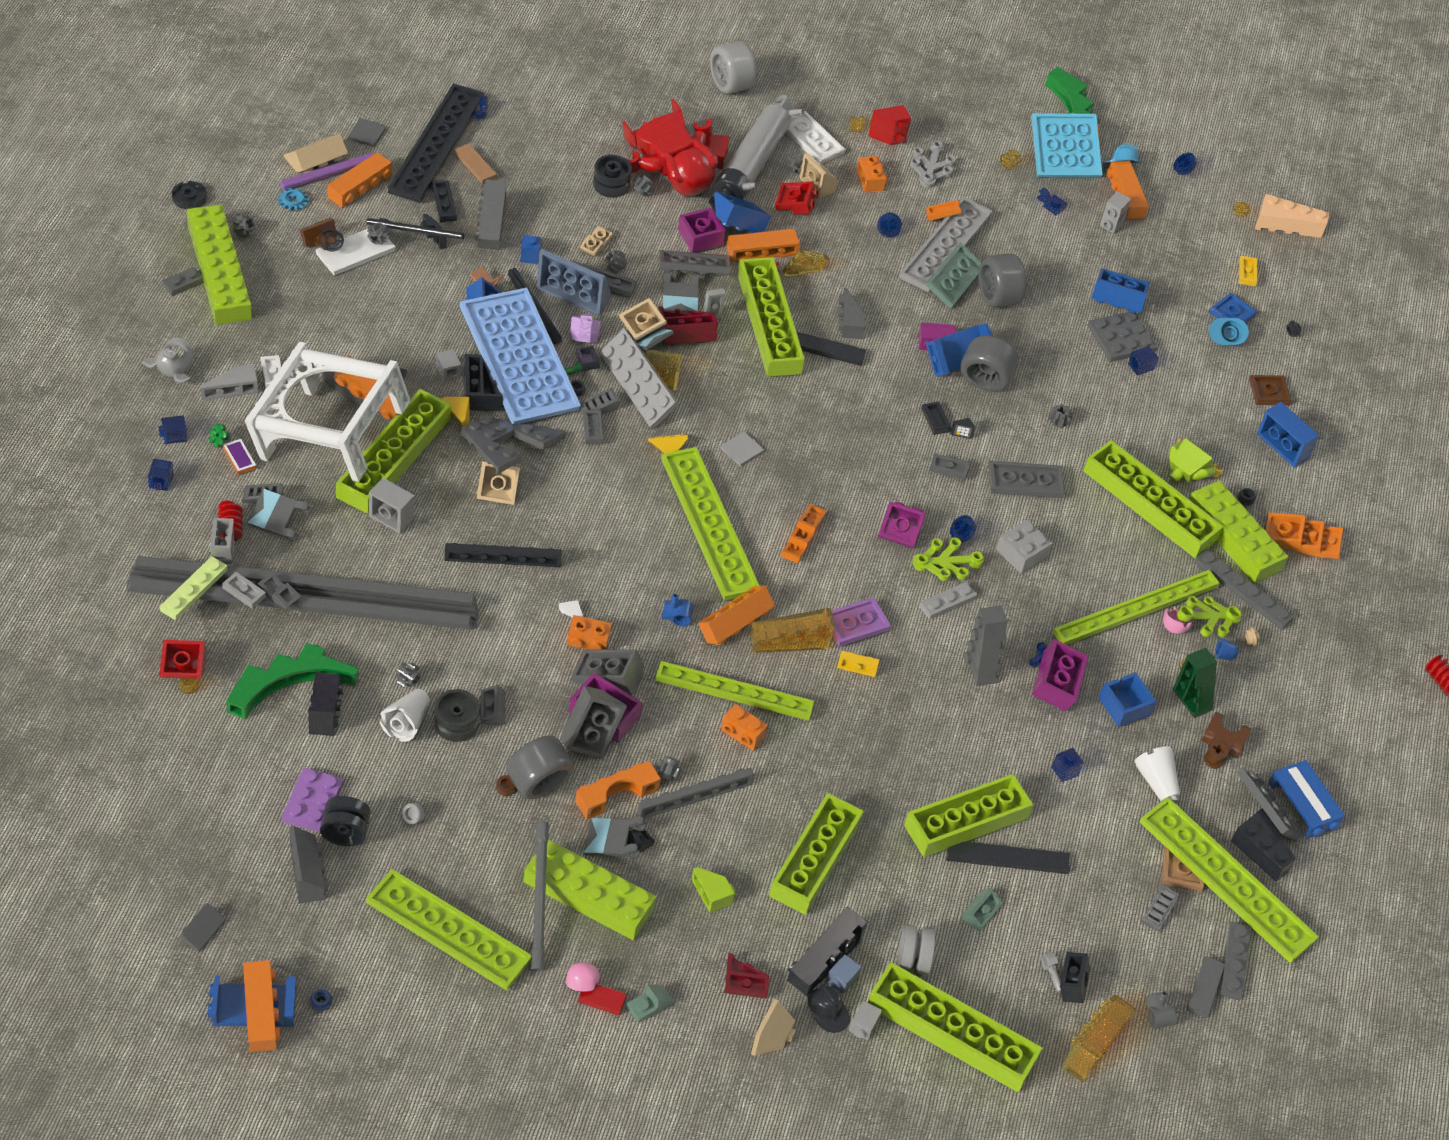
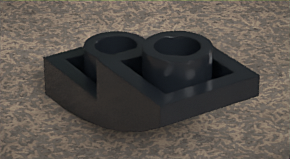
[420,214,447,250]

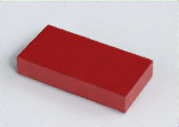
[578,984,627,1016]

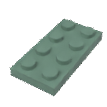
[925,242,981,308]

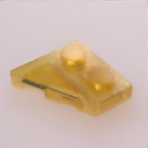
[782,248,829,277]

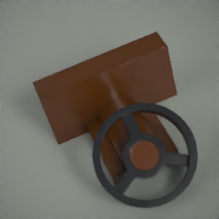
[300,217,344,252]

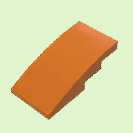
[1265,513,1343,559]

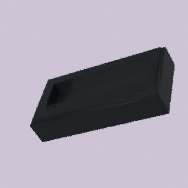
[576,346,600,371]
[921,402,951,435]

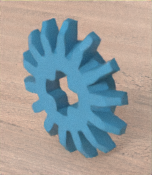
[277,188,309,211]

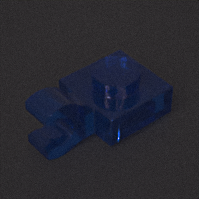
[1037,187,1067,216]

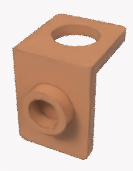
[470,266,504,286]

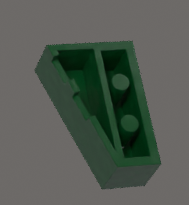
[1172,648,1217,718]

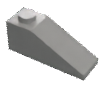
[200,364,258,400]

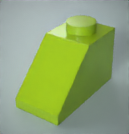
[692,867,735,913]

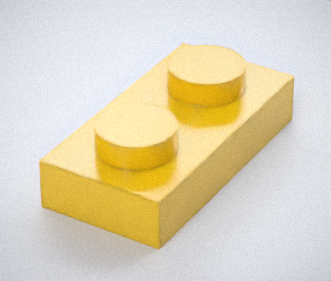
[1239,256,1257,287]
[837,651,879,677]

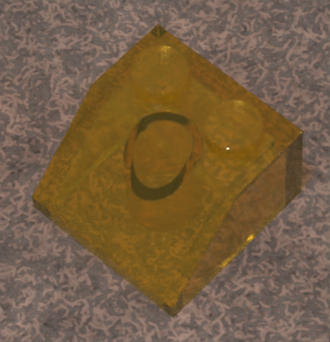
[645,349,682,391]

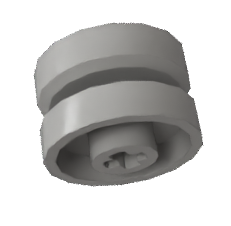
[897,924,935,975]

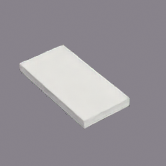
[786,111,846,165]
[316,229,395,276]

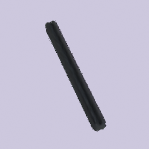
[508,268,562,344]

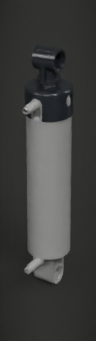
[708,95,804,215]

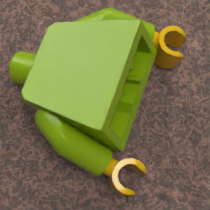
[1169,438,1223,483]

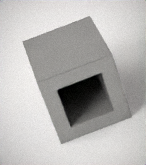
[436,349,461,381]
[849,1001,882,1040]

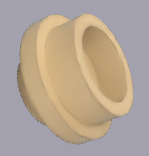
[1245,627,1260,646]

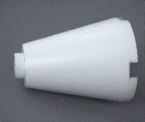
[380,689,430,742]
[1135,746,1180,803]

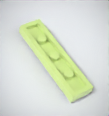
[160,556,228,620]

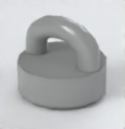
[402,803,425,824]

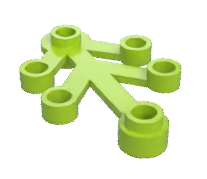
[912,538,984,581]
[1177,596,1242,638]

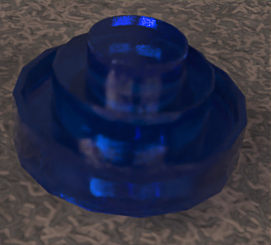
[1173,152,1197,175]
[877,212,902,238]
[950,515,977,542]

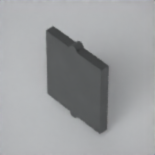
[348,118,386,147]

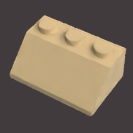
[283,134,348,173]

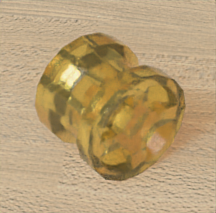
[849,115,865,132]
[1000,149,1021,169]

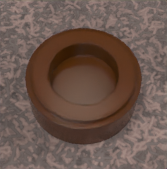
[496,775,517,796]

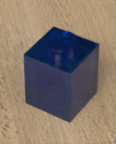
[1128,346,1158,376]
[158,415,187,444]
[148,459,174,491]
[1052,748,1084,782]

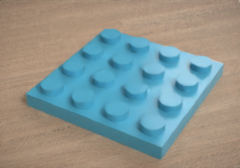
[1031,113,1102,178]

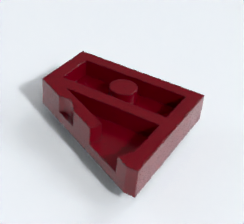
[724,953,769,999]

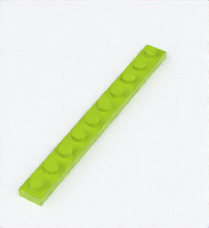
[1052,570,1220,645]

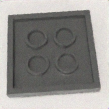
[1087,312,1157,362]

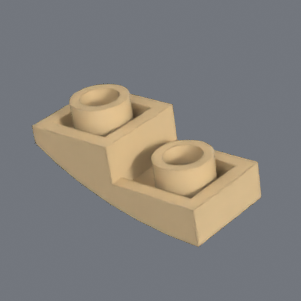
[580,226,613,256]

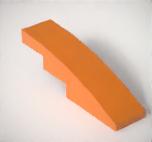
[780,504,827,564]

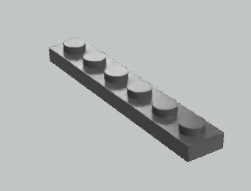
[1194,549,1295,630]
[637,767,754,819]

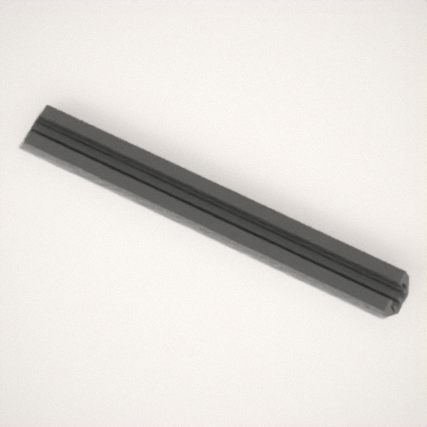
[126,556,479,630]

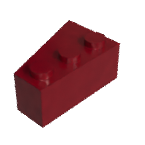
[658,306,718,345]

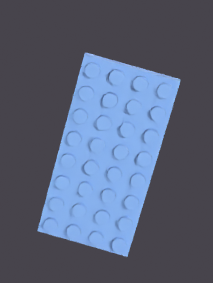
[459,288,581,425]

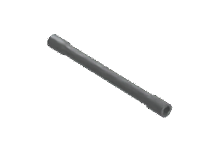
[531,821,549,971]

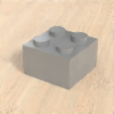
[369,478,415,534]
[996,519,1053,574]

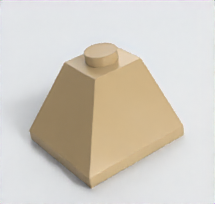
[800,153,838,199]
[618,298,667,341]
[477,460,520,505]
[751,999,796,1056]

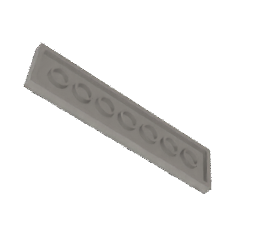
[899,196,992,293]

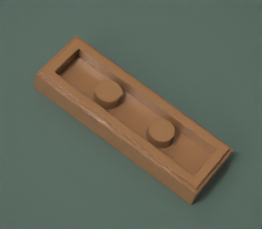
[454,144,497,184]

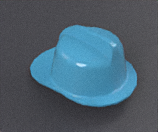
[1103,144,1143,164]
[1209,318,1249,345]

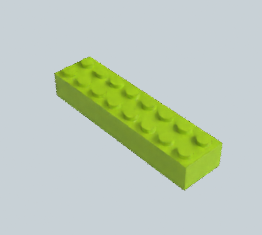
[187,204,252,325]
[737,257,805,377]
[336,389,452,514]
[1083,440,1224,558]
[867,962,1043,1093]

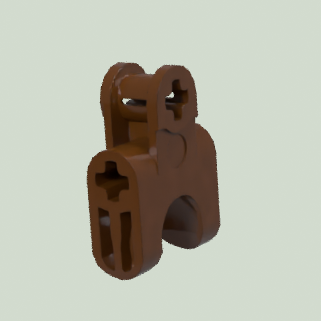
[1201,712,1252,769]

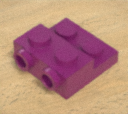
[878,501,926,549]

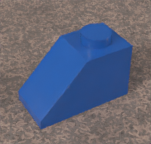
[520,235,542,264]

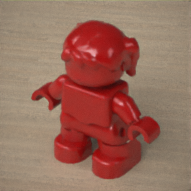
[622,98,718,197]

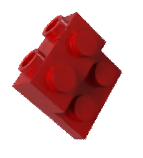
[774,181,819,215]

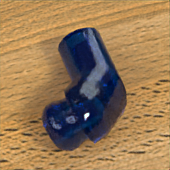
[475,96,488,120]
[1029,642,1047,668]

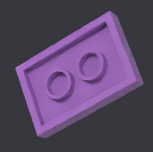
[822,597,891,647]
[282,767,343,832]

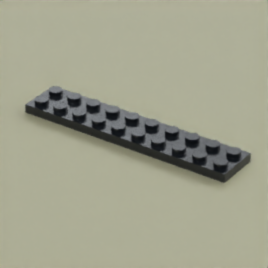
[388,83,484,203]

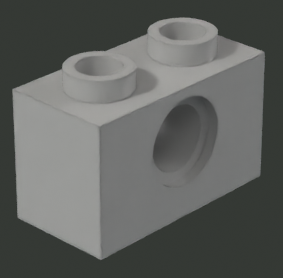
[1100,191,1131,234]

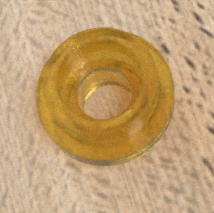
[1233,202,1250,217]
[178,678,199,694]

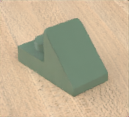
[626,984,675,1024]

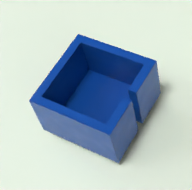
[1098,672,1157,727]

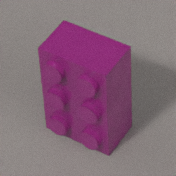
[1032,639,1089,711]
[569,673,643,743]

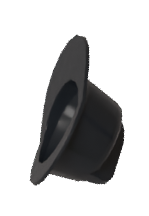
[807,984,849,1033]

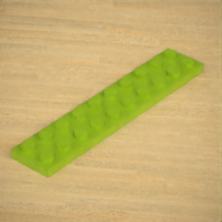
[661,447,760,601]
[1139,797,1319,964]

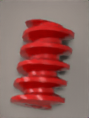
[218,500,243,541]
[1425,654,1449,696]

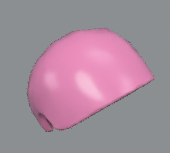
[1163,608,1192,634]
[566,962,600,992]

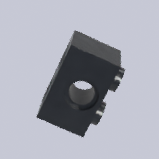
[1060,952,1091,1003]

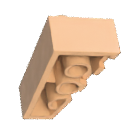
[1255,194,1330,238]

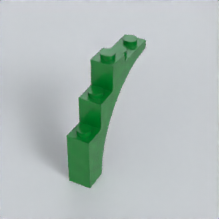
[1045,66,1100,124]
[226,643,359,719]

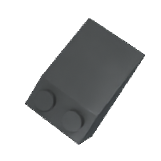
[571,649,644,695]

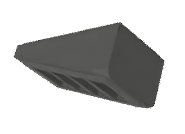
[579,388,619,413]
[242,483,284,504]
[1140,885,1179,932]

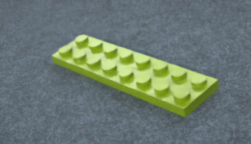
[366,869,532,991]

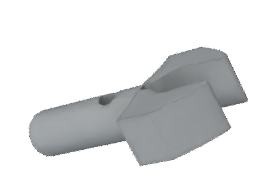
[1041,952,1061,992]

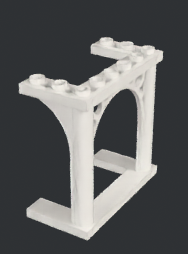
[245,342,410,482]

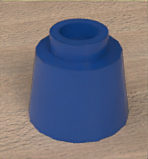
[1215,638,1239,660]

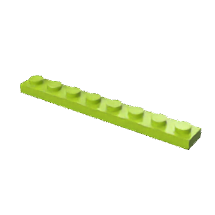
[655,661,814,721]

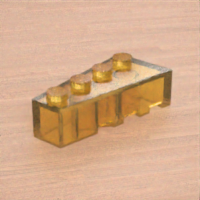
[749,607,835,653]
[1061,994,1136,1083]

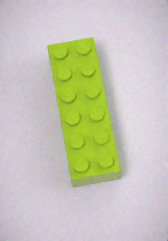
[1189,480,1288,584]
[904,774,1033,858]
[769,793,864,915]
[523,840,656,941]

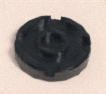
[172,181,207,209]

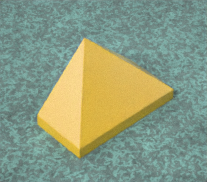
[442,397,470,427]
[648,434,688,453]

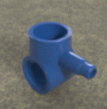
[662,594,694,627]

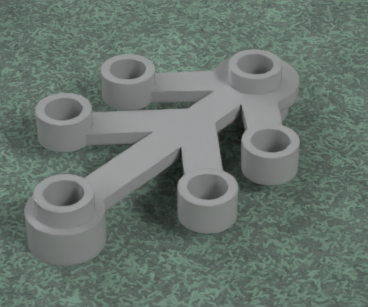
[910,140,956,188]

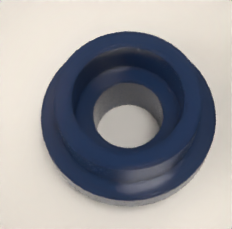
[310,989,332,1011]

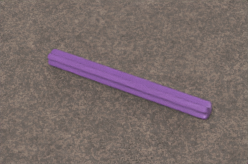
[280,152,374,190]

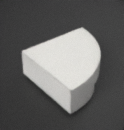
[559,600,583,618]

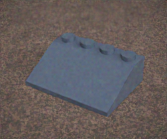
[537,249,610,315]

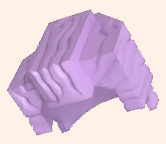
[570,313,601,343]

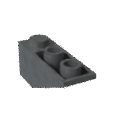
[839,287,865,339]

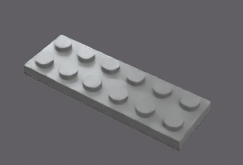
[599,328,679,429]

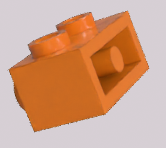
[856,156,888,192]
[567,615,612,650]
[721,704,768,751]

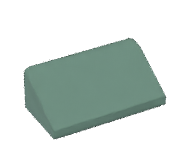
[960,888,1003,931]

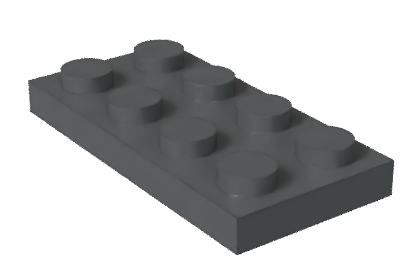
[659,250,731,276]
[988,461,1065,498]
[1237,767,1301,841]

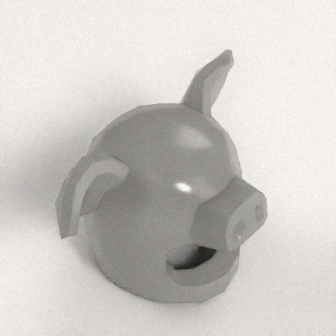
[141,337,194,383]

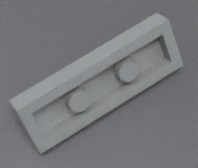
[919,581,977,620]

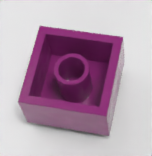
[678,207,725,253]

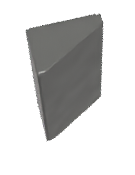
[480,684,505,725]
[181,903,226,952]

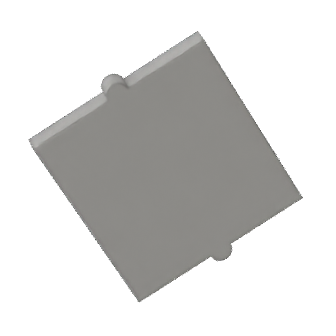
[720,431,764,466]

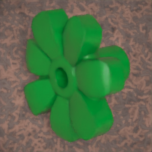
[209,423,230,447]

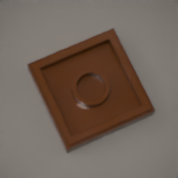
[1249,375,1291,406]

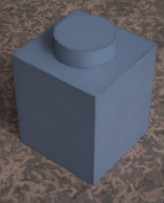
[826,955,862,994]

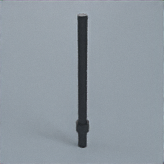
[366,218,465,240]

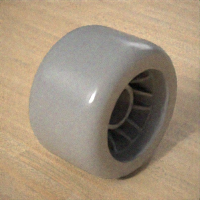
[710,41,757,94]

